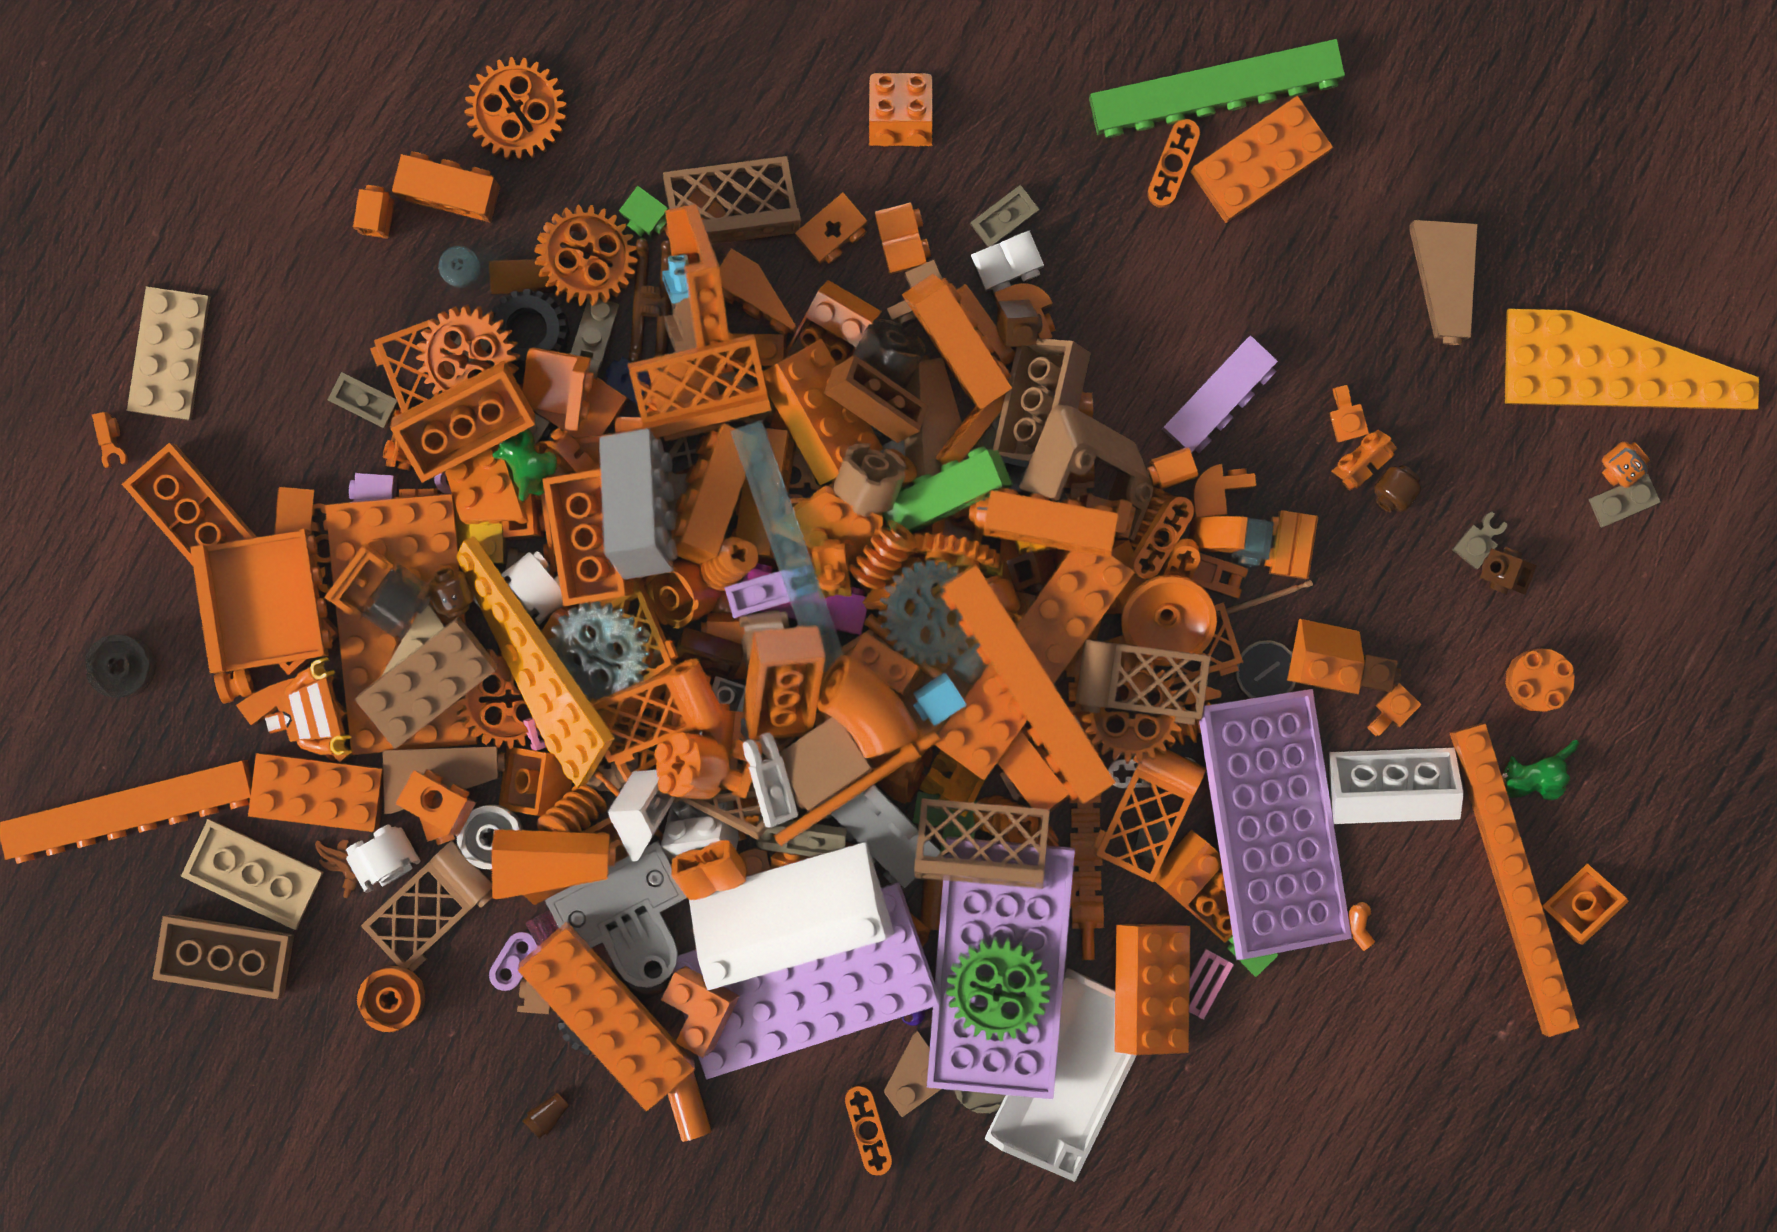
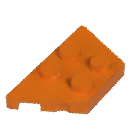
[445,444,529,524]
[770,486,883,567]

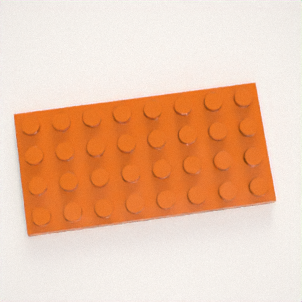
[325,493,478,755]

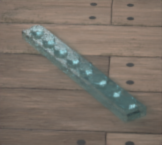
[731,420,844,672]

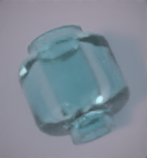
[438,245,481,288]

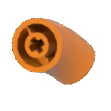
[817,655,920,758]

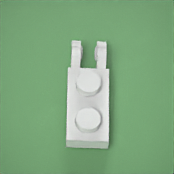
[743,732,798,828]

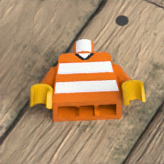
[265,657,352,755]

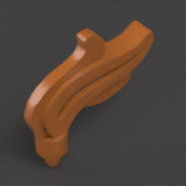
[315,840,358,898]

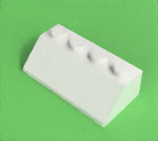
[1329,748,1463,824]

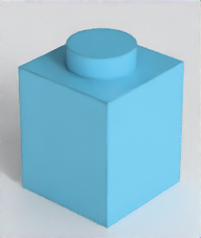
[913,672,967,726]

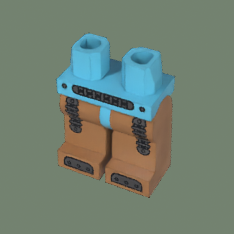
[662,254,697,353]

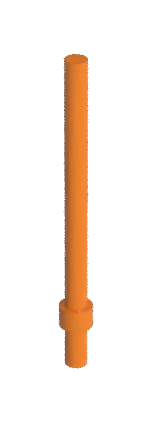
[774,730,941,846]

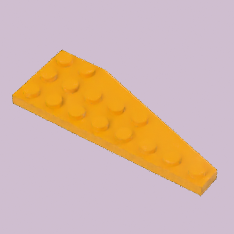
[1505,309,1759,410]
[456,536,614,788]

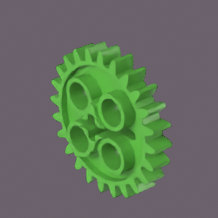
[946,936,1050,1041]

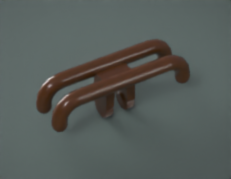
[628,238,672,363]

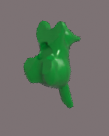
[493,429,557,501]
[1502,739,1579,800]

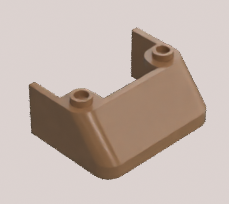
[1019,404,1153,541]

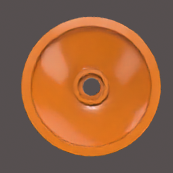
[1121,575,1217,666]

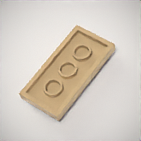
[127,287,210,421]
[181,819,324,930]

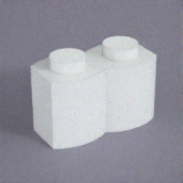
[971,230,1044,293]

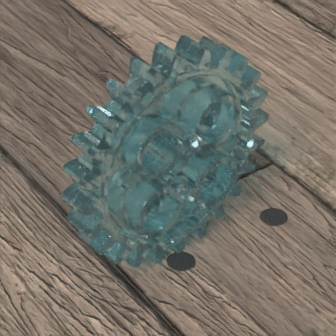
[879,561,975,665]
[547,601,650,702]

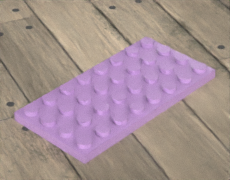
[1199,689,1352,960]
[927,837,1075,1099]
[672,882,941,1080]

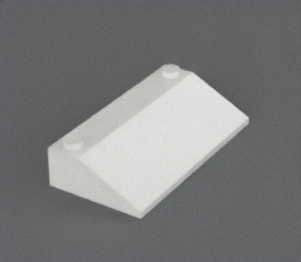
[689,842,895,990]
[985,968,1137,1182]

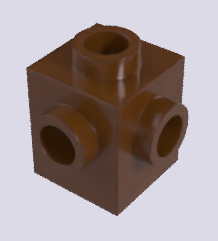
[1480,547,1537,595]

